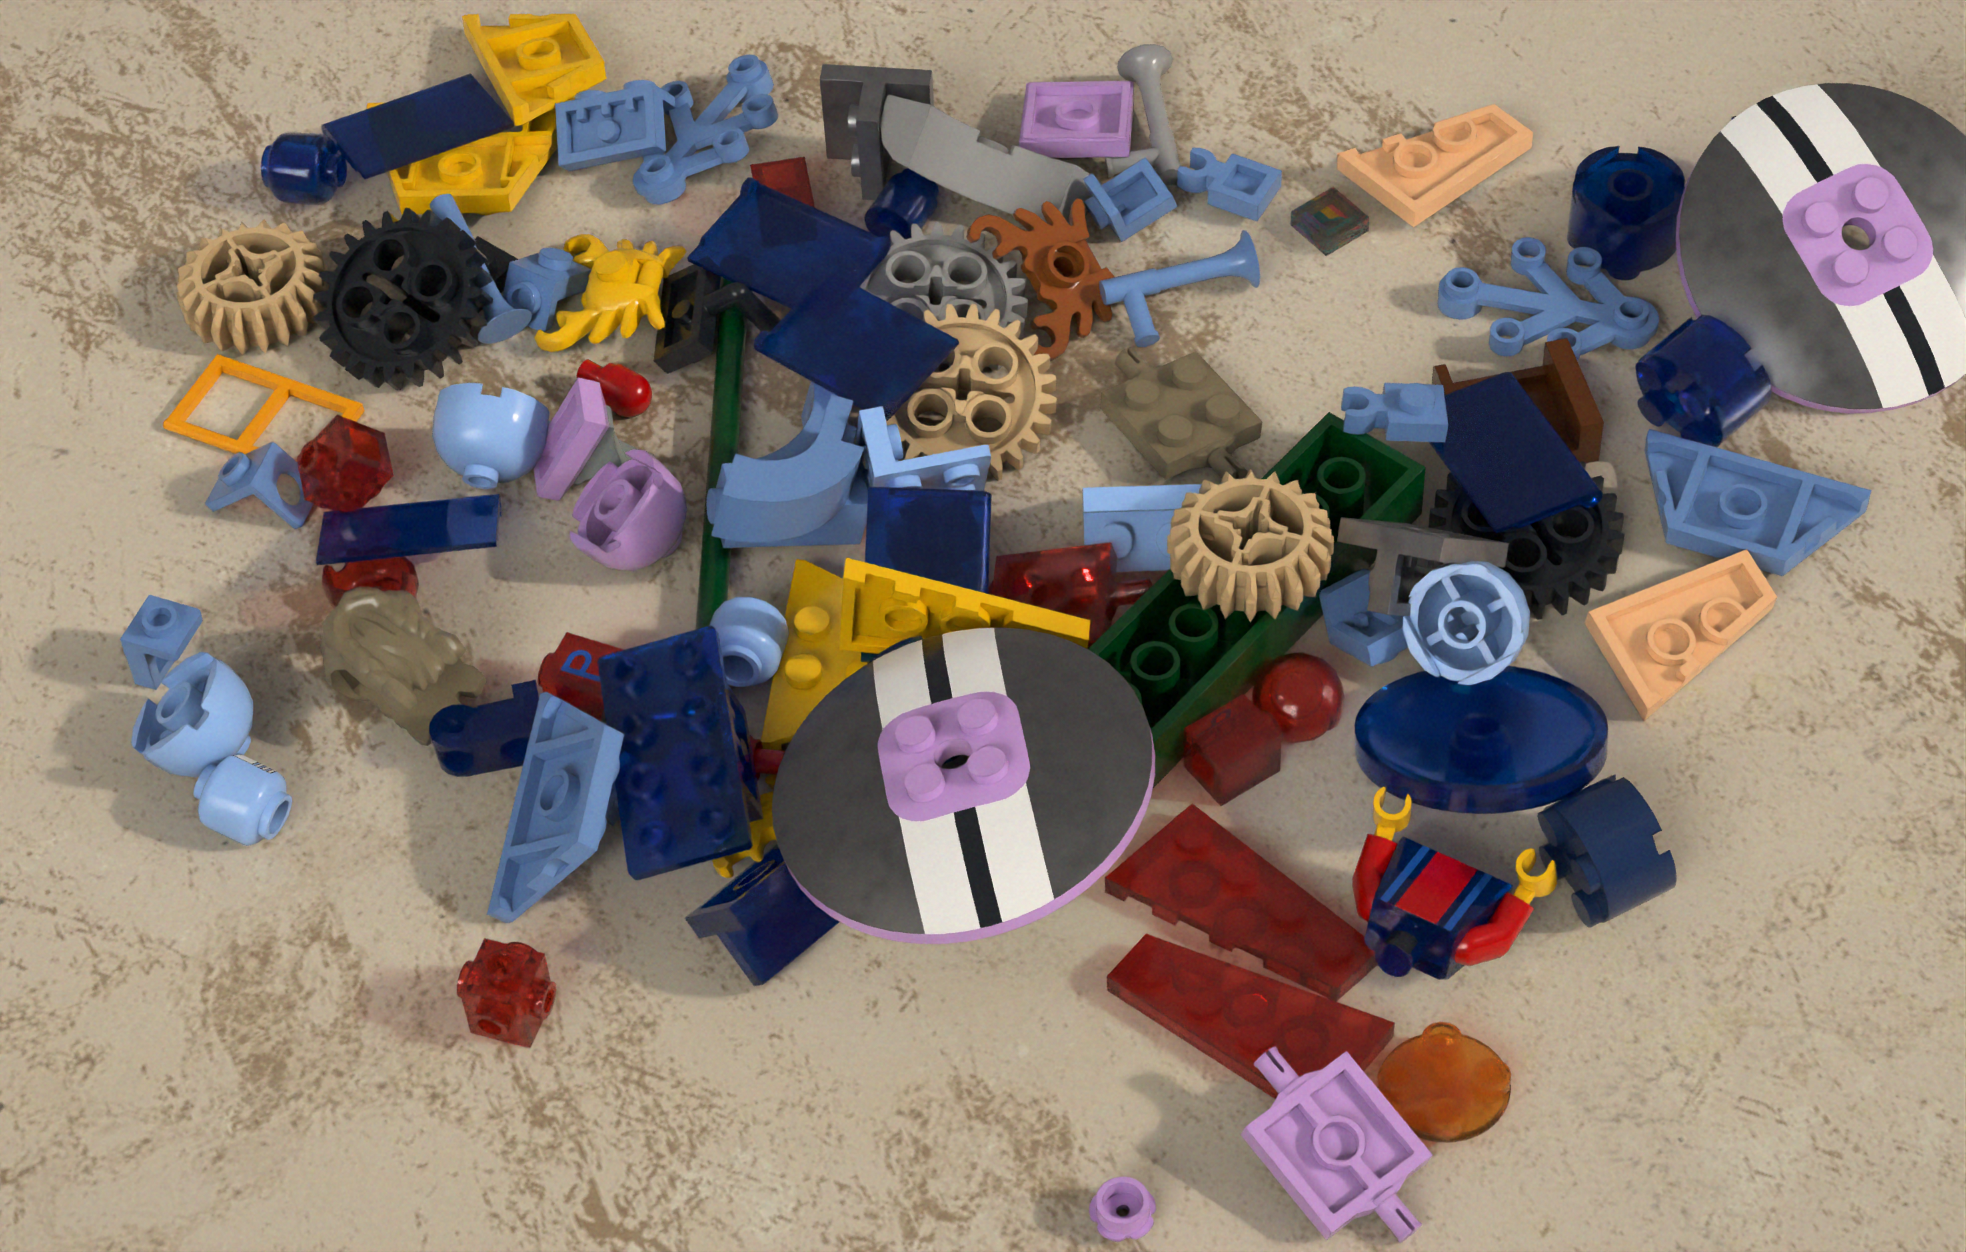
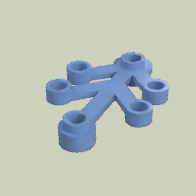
[633,54,778,204]
[1437,237,1659,361]

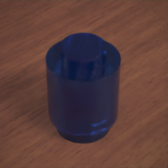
[864,168,939,248]

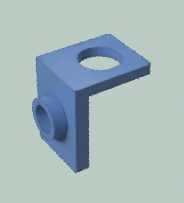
[205,442,323,529]

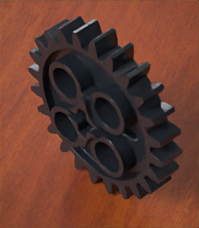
[313,208,493,390]
[1428,445,1625,620]

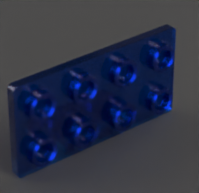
[598,626,763,880]

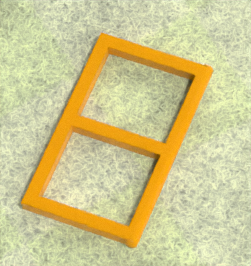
[163,354,364,478]

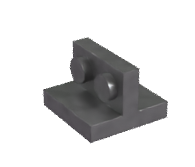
[820,64,934,201]
[1337,517,1509,616]

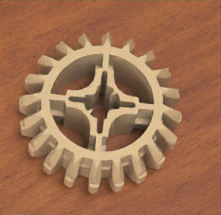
[176,219,329,356]
[1167,468,1334,622]

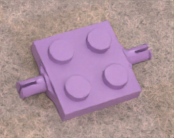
[1241,1046,1433,1243]

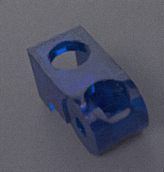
[429,680,540,777]

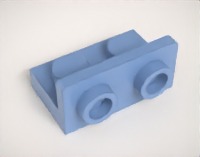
[555,80,675,171]

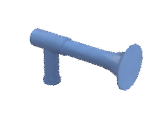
[430,194,532,344]
[1099,230,1260,347]

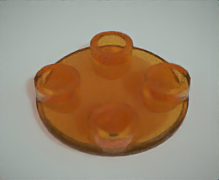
[1377,1022,1511,1143]

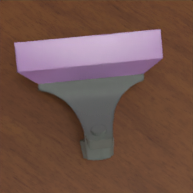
[533,378,654,501]

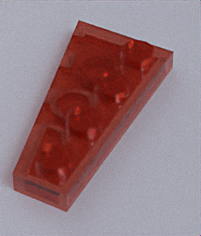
[1105,804,1381,1002]
[1107,934,1395,1099]

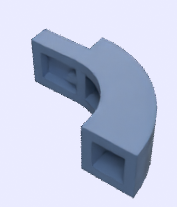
[711,394,864,543]

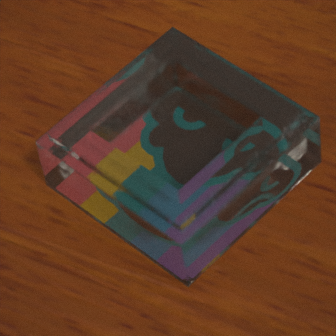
[1290,187,1369,256]

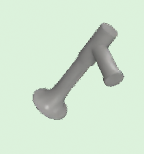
[1105,44,1181,185]

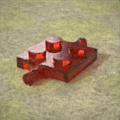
[986,542,1153,649]

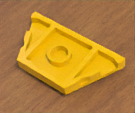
[462,14,607,126]
[761,559,883,750]

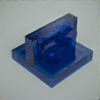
[685,844,840,986]

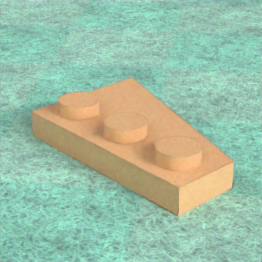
[1584,549,1777,721]

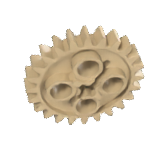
[869,304,1057,481]

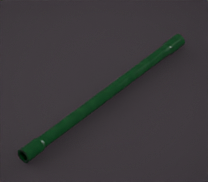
[687,256,754,723]

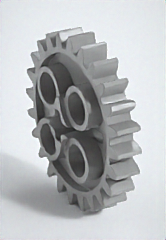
[844,222,1028,372]

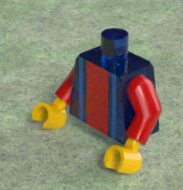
[1352,787,1557,980]

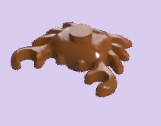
[966,198,1115,361]

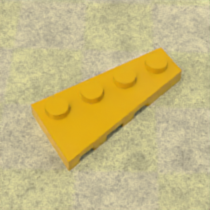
[839,558,1090,655]

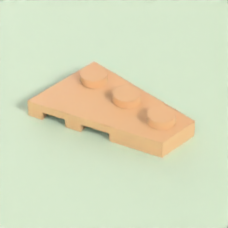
[1337,104,1533,228]

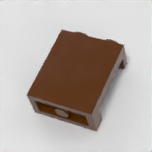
[1432,338,1604,476]

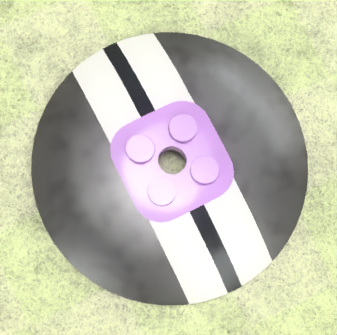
[1676,83,1966,414]
[772,628,1155,944]

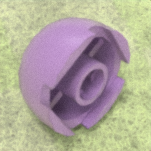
[570,449,687,571]

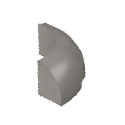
[880,94,1103,224]

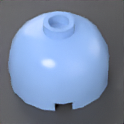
[432,383,551,489]
[1402,561,1530,685]
[131,652,253,778]

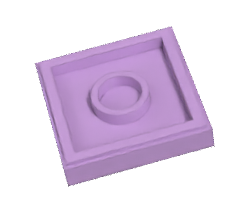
[1019,81,1134,158]

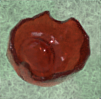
[321,549,419,609]
[1252,652,1345,744]

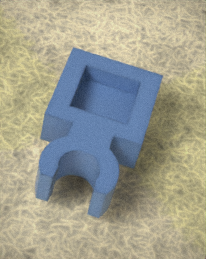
[1177,148,1282,221]
[1341,383,1448,443]

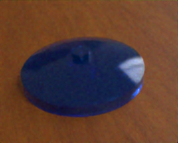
[1354,666,1608,814]

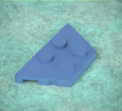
[1644,429,1871,576]
[487,692,624,923]

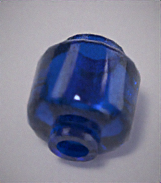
[261,132,347,205]

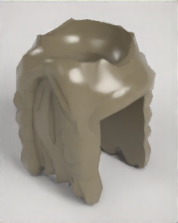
[320,586,487,746]

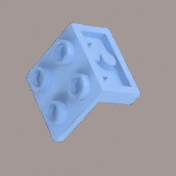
[855,406,991,517]

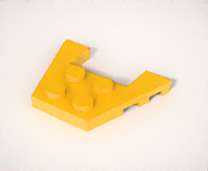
[367,98,575,215]

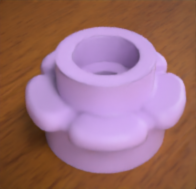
[1089,1177,1156,1242]

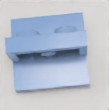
[1082,484,1202,573]

